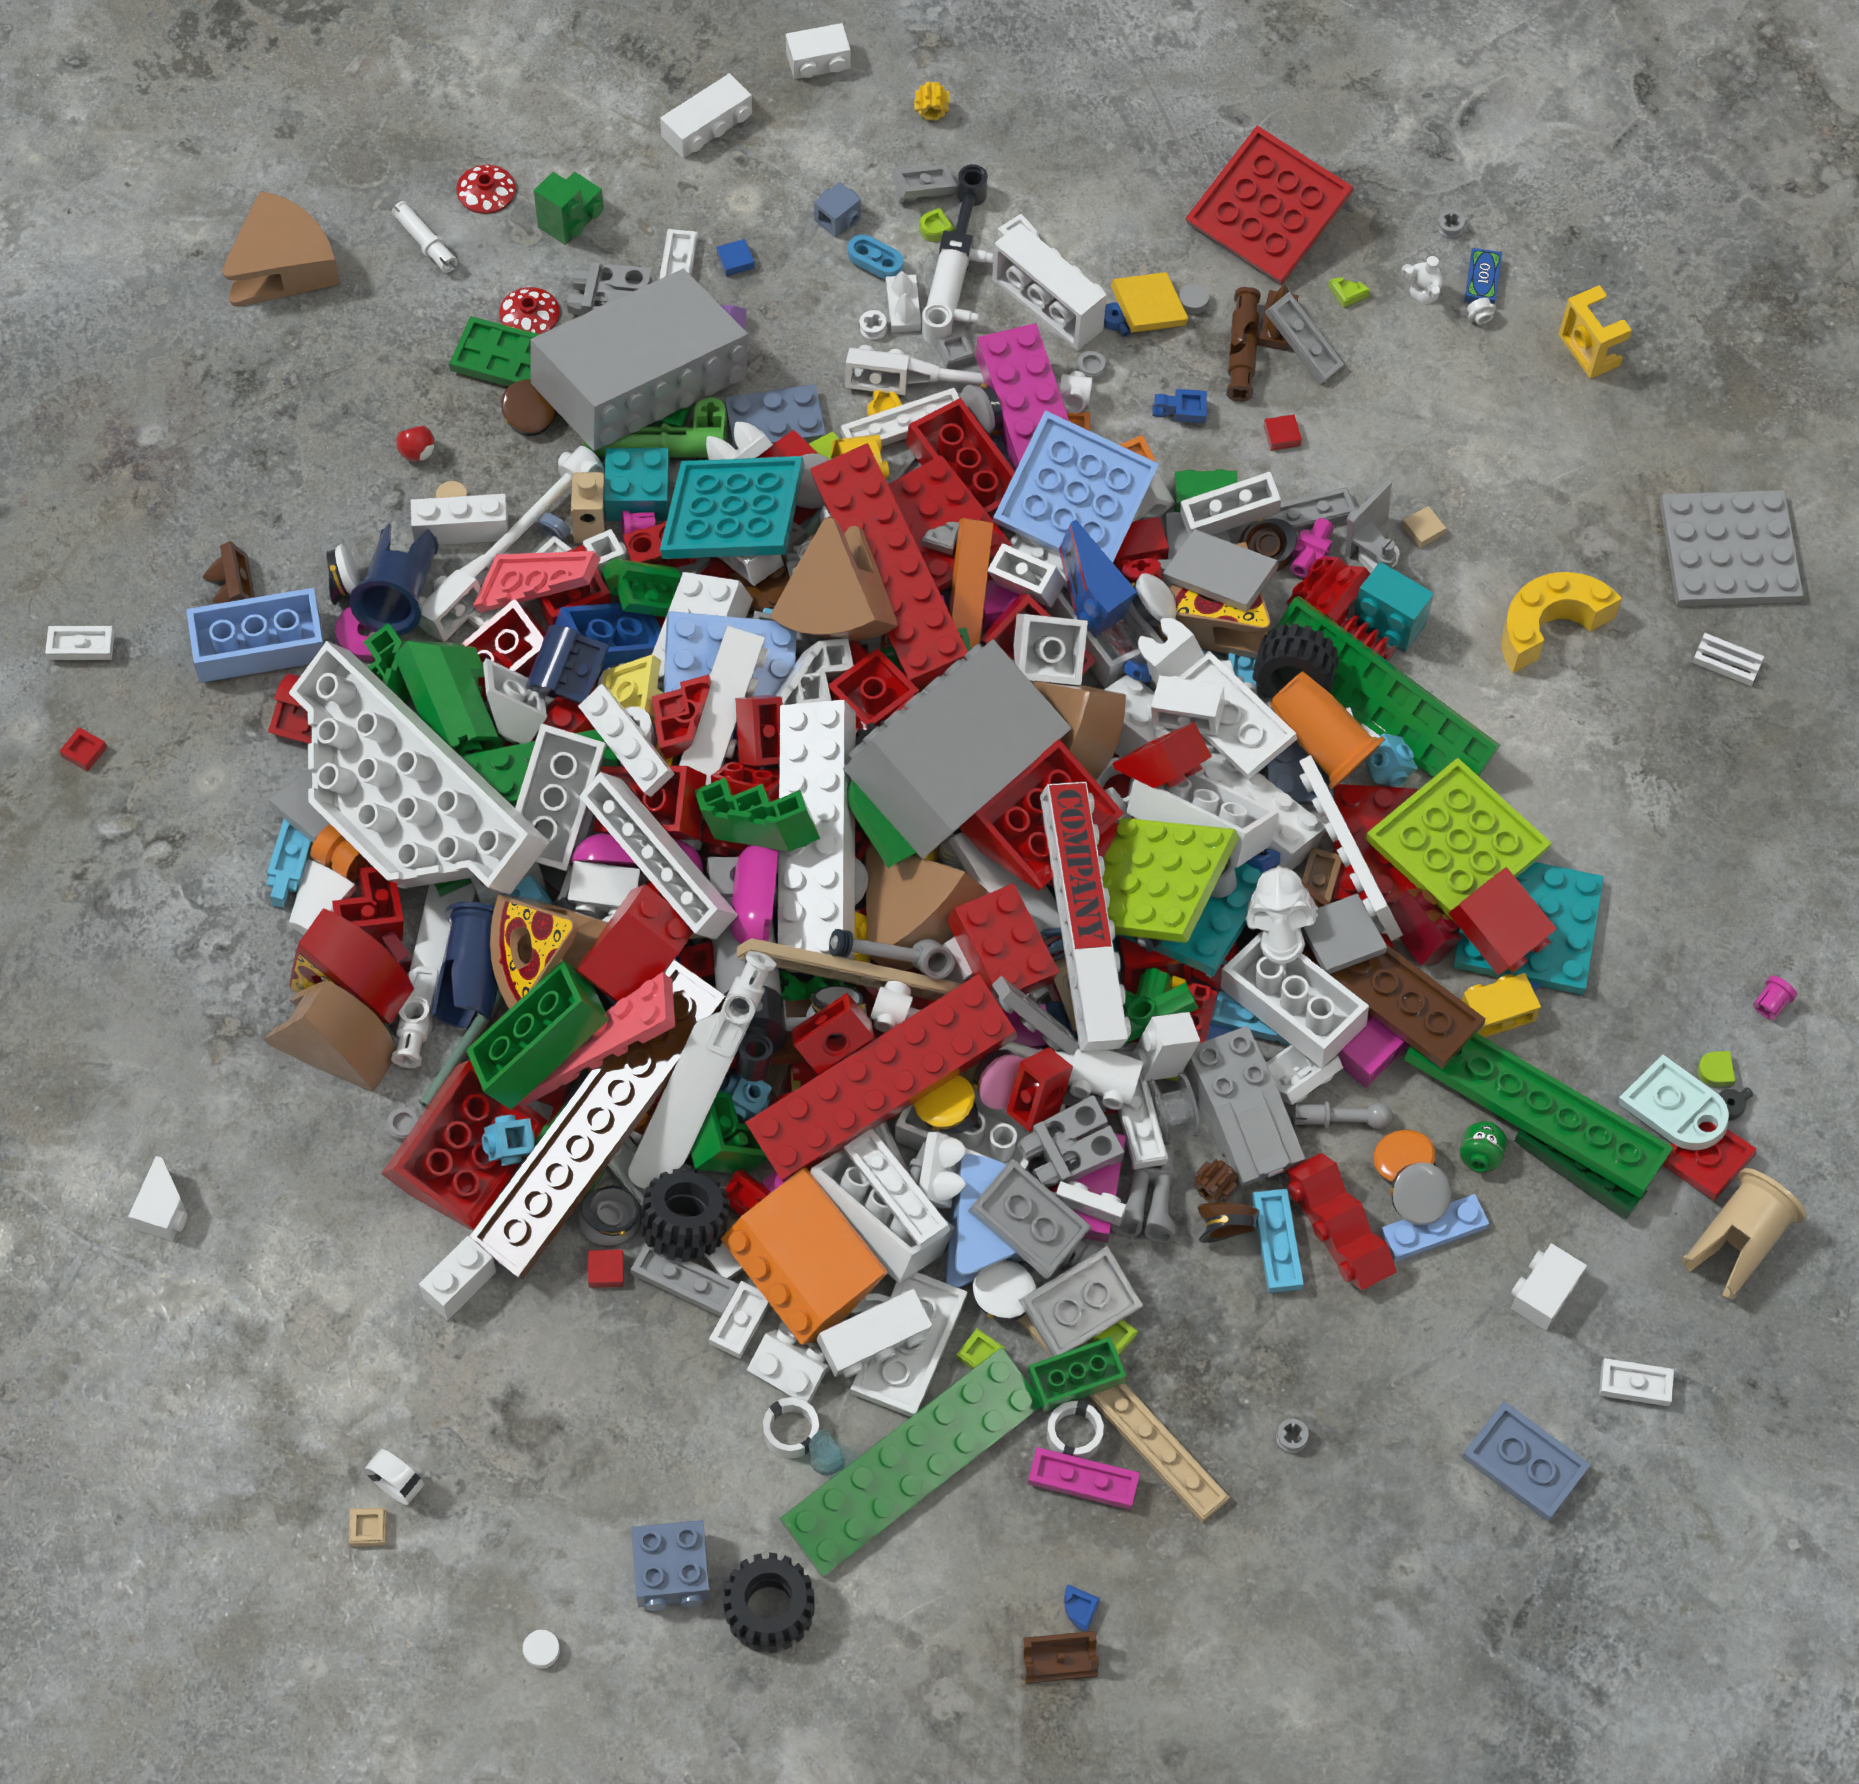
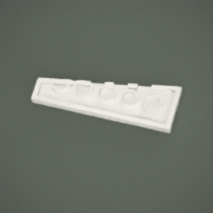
[1299,755,1403,941]

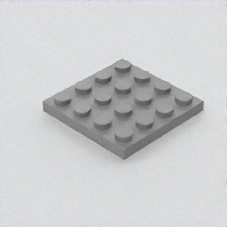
[1659,490,1803,607]

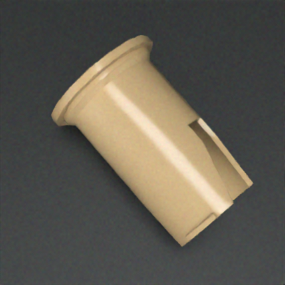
[1681,1168,1807,1300]

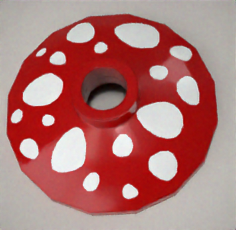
[456,164,516,214]
[499,287,560,334]

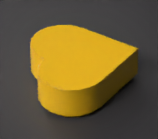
[867,390,902,416]

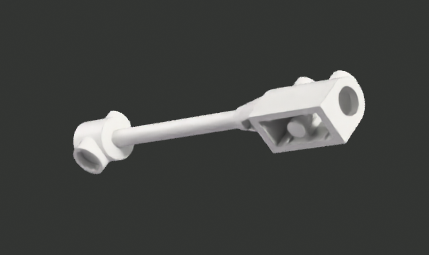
[844,345,1093,414]
[418,446,604,642]
[870,981,1144,1110]

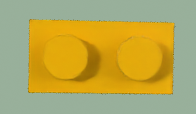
[1462,973,1541,1038]

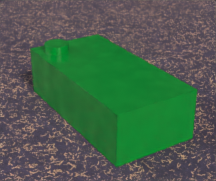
[466,960,609,1110]

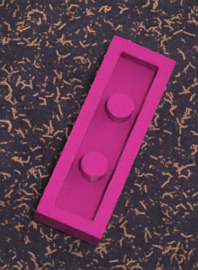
[1028,1447,1140,1510]

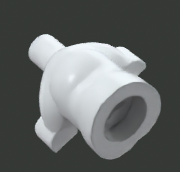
[1401,256,1443,304]

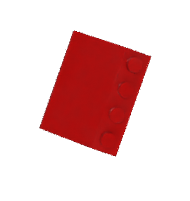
[959,739,1124,891]
[381,1060,548,1231]

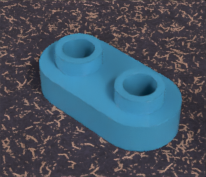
[848,235,903,279]

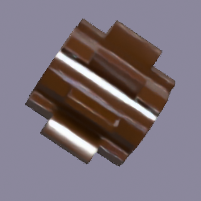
[1194,1159,1239,1203]

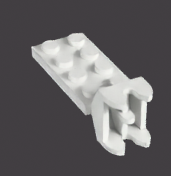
[1138,618,1297,780]

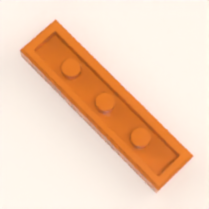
[949,518,993,648]

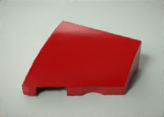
[652,674,712,759]

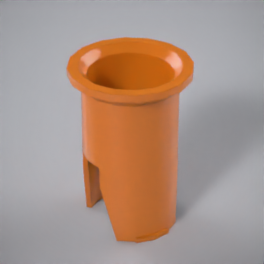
[1270,671,1386,790]

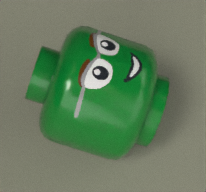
[1459,1121,1507,1173]

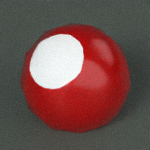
[396,425,435,462]

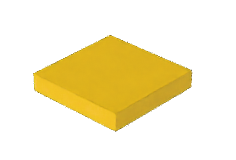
[1110,272,1188,333]

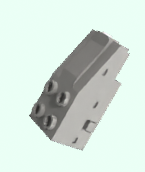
[1183,1026,1305,1187]

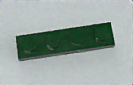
[1514,1129,1648,1220]

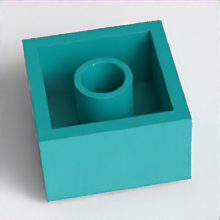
[604,448,670,521]
[1354,562,1434,653]

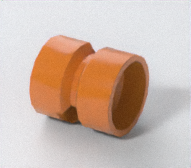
[310,824,370,882]

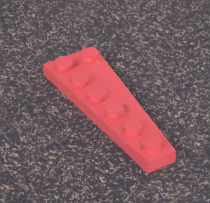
[518,972,675,1107]

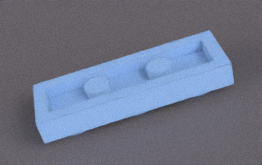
[1380,1194,1489,1262]

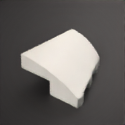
[289,859,356,936]

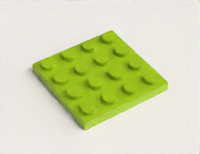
[1365,758,1552,922]
[1102,818,1239,943]

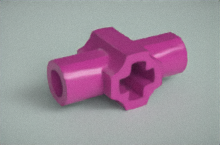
[1290,518,1334,578]

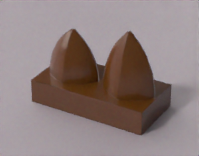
[1257,285,1299,351]
[203,541,255,604]

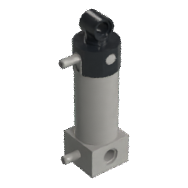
[706,857,810,1082]

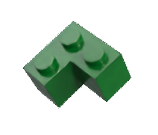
[533,171,604,245]
[690,1091,768,1174]

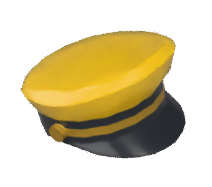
[914,1075,978,1133]

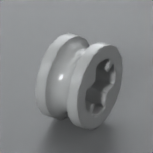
[1438,210,1465,239]
[1276,1418,1309,1454]

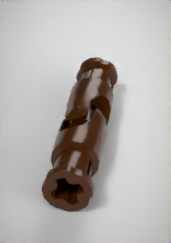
[1226,287,1261,402]

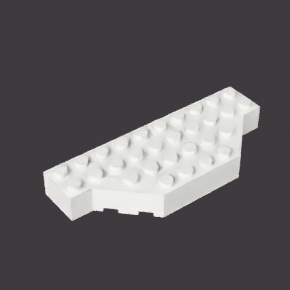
[289,641,550,895]

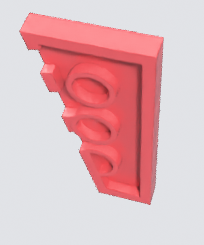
[473,551,601,613]

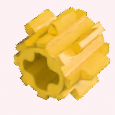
[914,81,950,121]

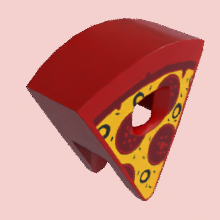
[289,908,414,1024]

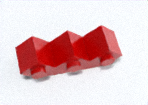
[1286,1153,1397,1291]

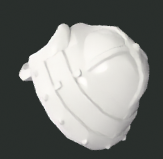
[1245,865,1318,964]

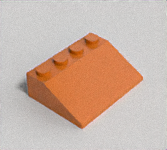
[721,1168,888,1345]

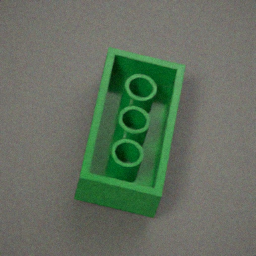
[1028,1337,1127,1412]

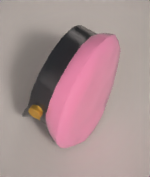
[973,1049,1024,1110]

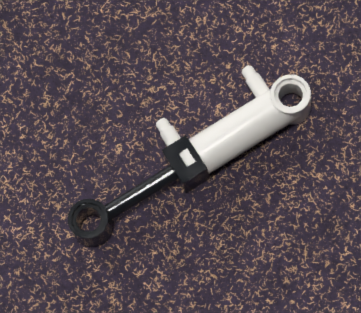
[922,164,994,345]

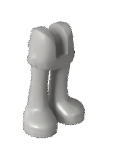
[1111,1147,1177,1244]

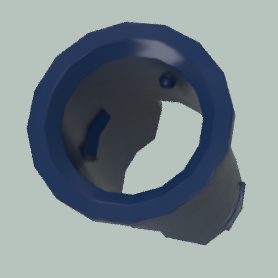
[349,523,439,635]
[432,902,499,1029]

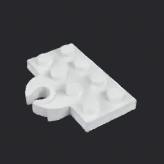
[843,1272,968,1417]

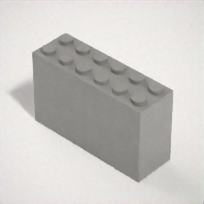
[530,268,748,451]
[843,639,1072,859]

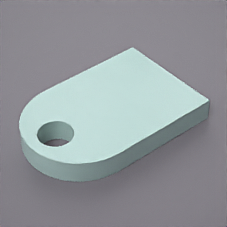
[1619,1055,1729,1150]

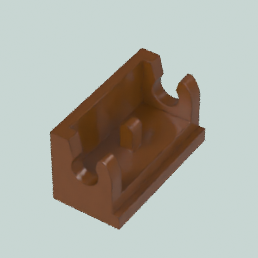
[1022,1631,1099,1684]

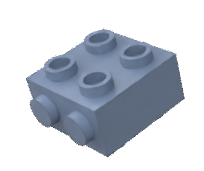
[631,1520,710,1611]

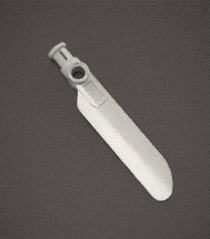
[391,883,475,1068]
[628,951,776,1188]

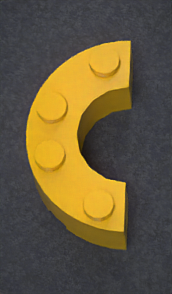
[1501,572,1622,673]

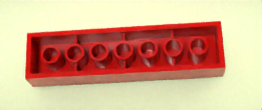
[810,443,968,692]
[745,974,1018,1182]

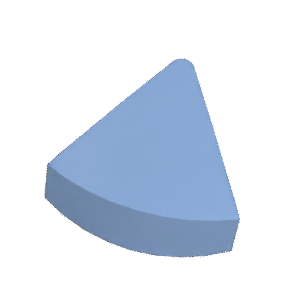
[946,1154,1024,1289]

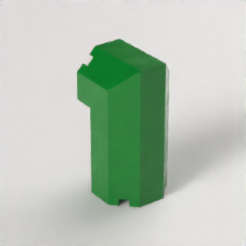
[394,641,503,756]

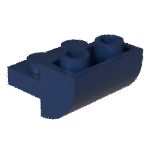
[525,625,609,705]

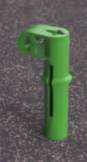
[584,397,728,459]

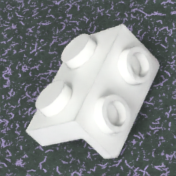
[1266,1045,1343,1105]
[747,1329,831,1403]

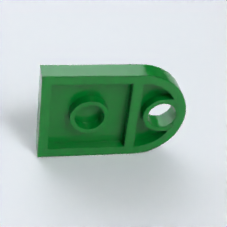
[847,779,918,869]

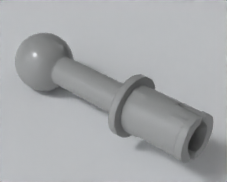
[1293,1101,1392,1129]

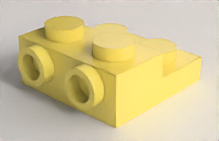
[602,654,663,725]

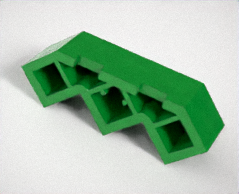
[363,623,409,704]
[695,778,820,852]

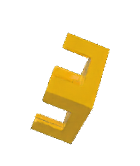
[1558,285,1632,379]

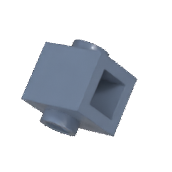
[814,182,861,238]

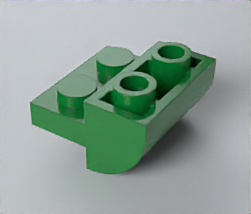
[602,559,681,617]

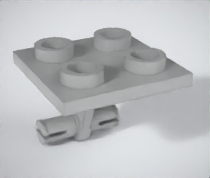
[1345,479,1396,568]

